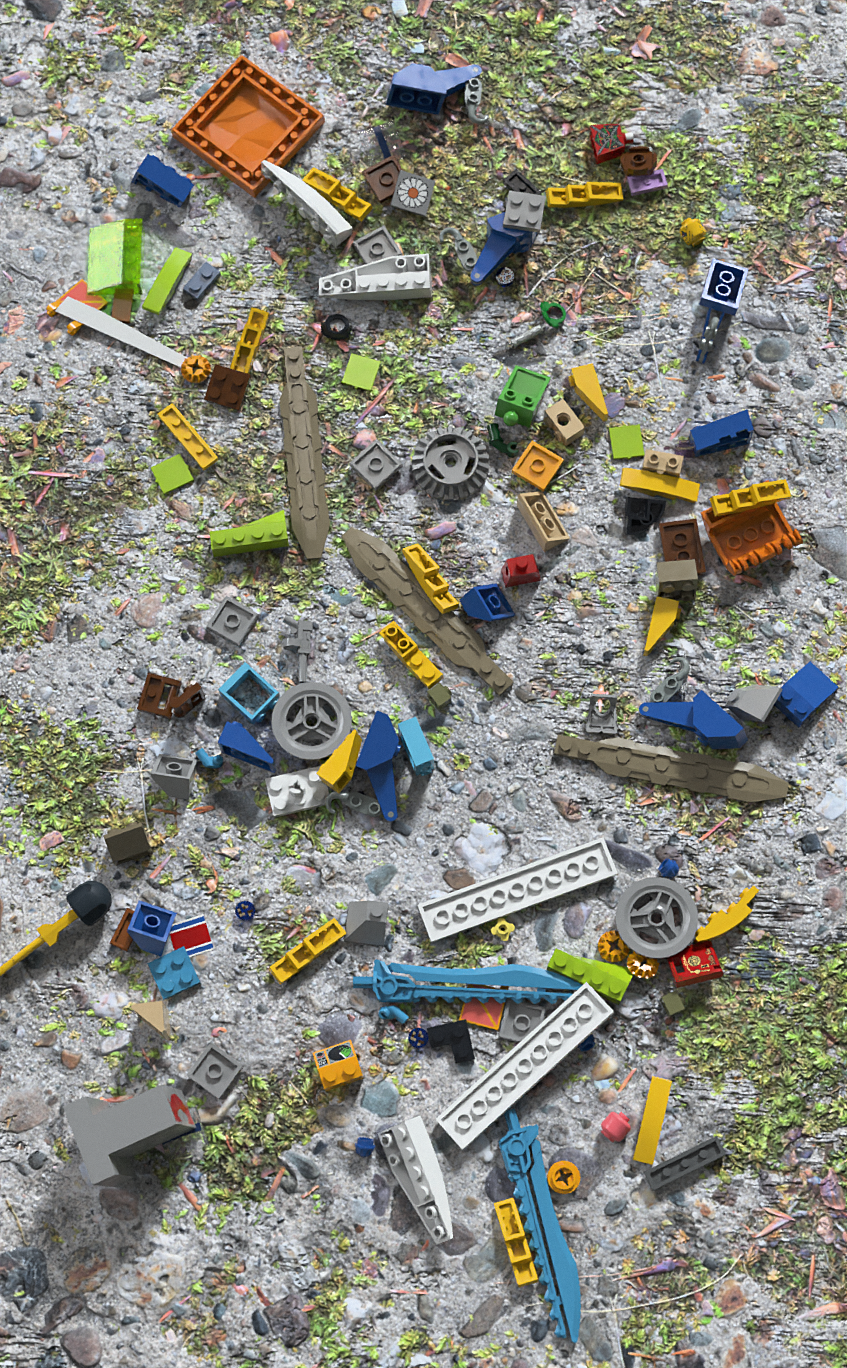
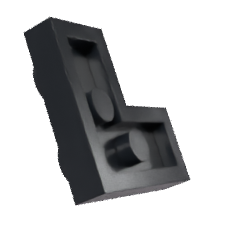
[503,169,542,210]
[427,1019,475,1064]

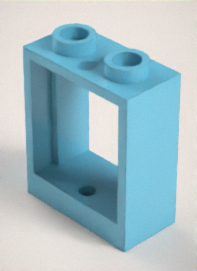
[218,662,280,725]
[398,717,434,776]

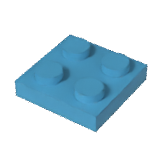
[147,946,201,1000]

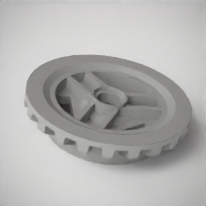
[412,426,489,501]
[272,682,352,761]
[615,877,698,959]

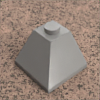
[725,684,783,722]
[151,754,197,799]
[344,900,389,946]

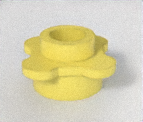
[491,917,515,941]

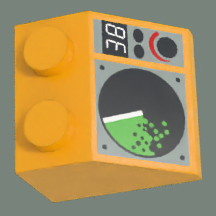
[313,1040,364,1092]

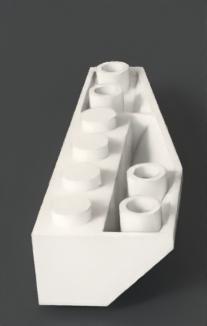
[261,160,352,248]
[319,254,432,300]
[377,1116,453,1245]

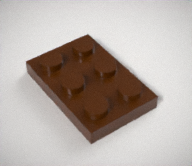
[658,518,706,576]

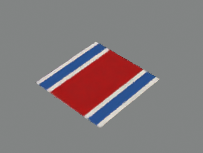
[170,914,214,958]

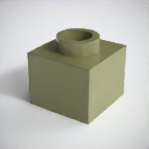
[427,683,452,711]
[660,990,686,1018]

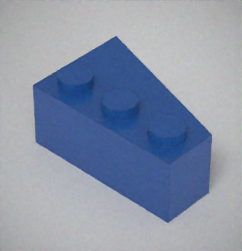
[131,154,194,208]
[689,409,754,458]

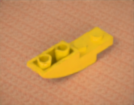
[379,621,444,689]
[694,885,759,944]

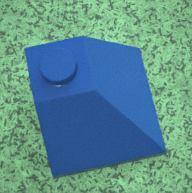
[459,583,515,621]
[127,900,177,956]

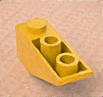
[316,729,362,793]

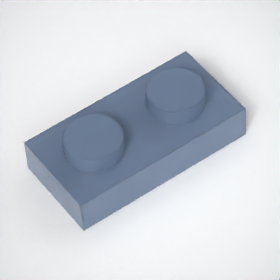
[183,262,221,301]

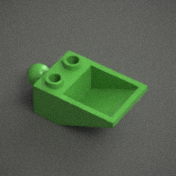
[494,365,551,428]

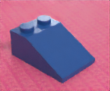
[774,661,839,728]
[218,721,276,773]

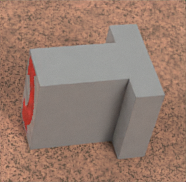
[63,1085,196,1187]

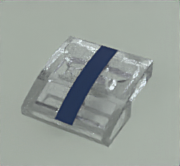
[359,120,406,166]
[162,1107,209,1160]

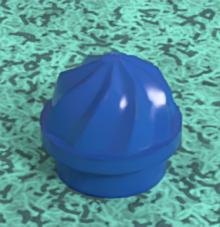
[658,858,679,878]
[577,1034,595,1051]
[355,1137,375,1158]

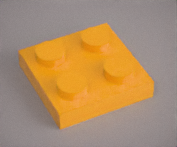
[512,441,564,492]

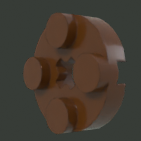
[620,146,657,176]

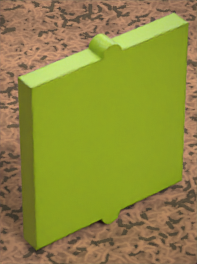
[342,353,381,392]
[609,424,645,460]
[150,454,194,495]

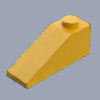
[568,363,608,422]
[643,596,682,657]

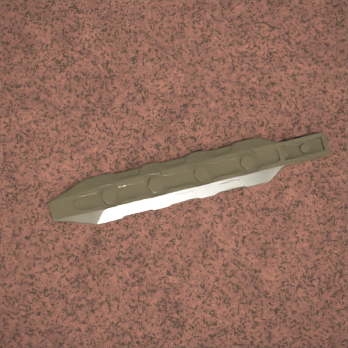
[279,346,330,560]
[342,527,514,697]
[554,735,789,803]

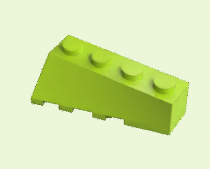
[209,510,289,557]
[546,948,633,1005]

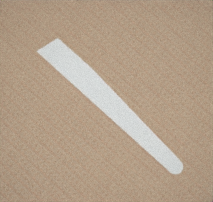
[55,296,187,367]

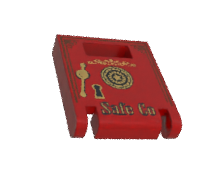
[666,941,723,988]

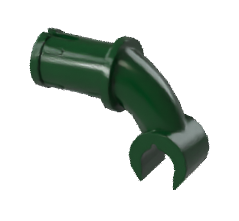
[487,423,519,458]

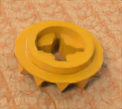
[181,354,211,383]
[598,930,629,962]
[627,952,659,978]
[547,1161,580,1194]

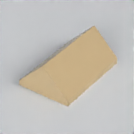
[517,491,570,552]
[131,1001,171,1042]

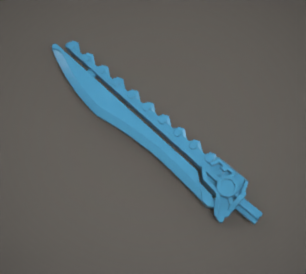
[353,959,582,1004]
[498,1109,581,1343]

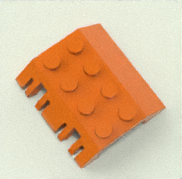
[701,480,803,576]

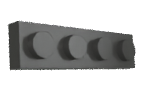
[643,1136,726,1191]

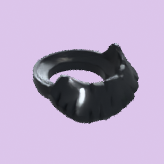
[321,314,352,340]

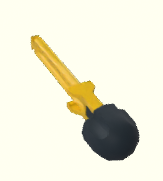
[0,881,112,977]

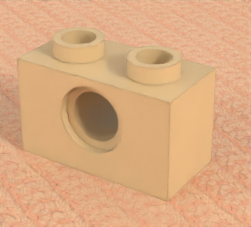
[543,399,585,446]
[642,449,684,478]

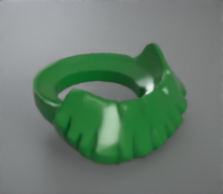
[540,301,566,329]

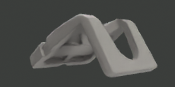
[586,694,617,735]

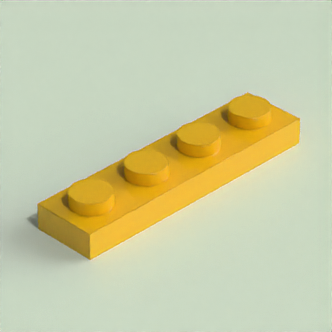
[157,403,219,471]

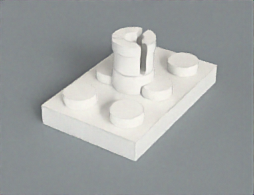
[265,766,329,818]

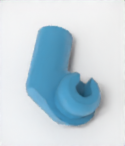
[195,748,224,769]
[378,1005,409,1025]

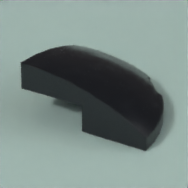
[625,497,667,535]

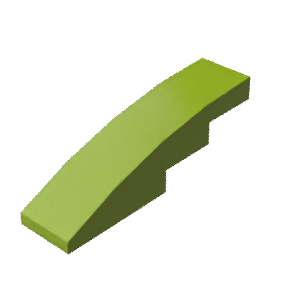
[142,247,192,315]

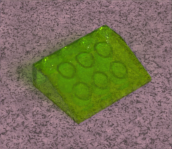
[87,218,145,295]

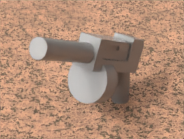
[283,615,313,683]

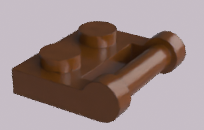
[137,673,182,719]
[170,682,206,718]

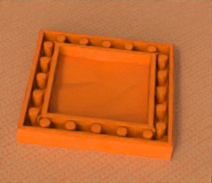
[171,55,325,198]

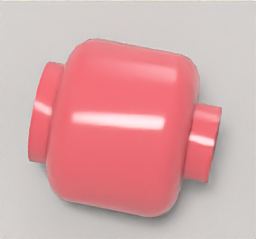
[601,1112,631,1143]

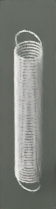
[460,106,508,132]

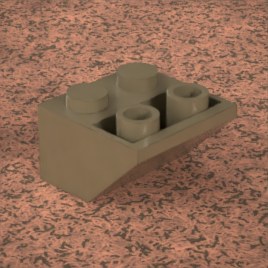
[655,559,698,601]
[103,822,153,866]

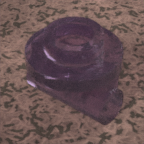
[675,440,695,458]

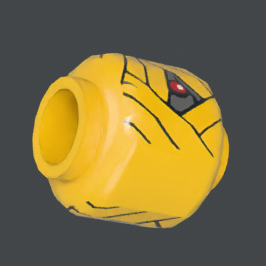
[679,217,707,246]

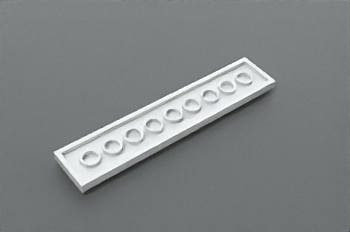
[417,837,618,943]
[436,982,614,1151]

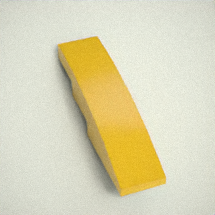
[302,167,373,222]
[545,182,623,208]
[230,307,270,374]
[619,468,700,503]
[709,479,792,517]
[402,543,459,614]
[268,918,346,985]
[633,1076,672,1165]
[494,1198,538,1288]

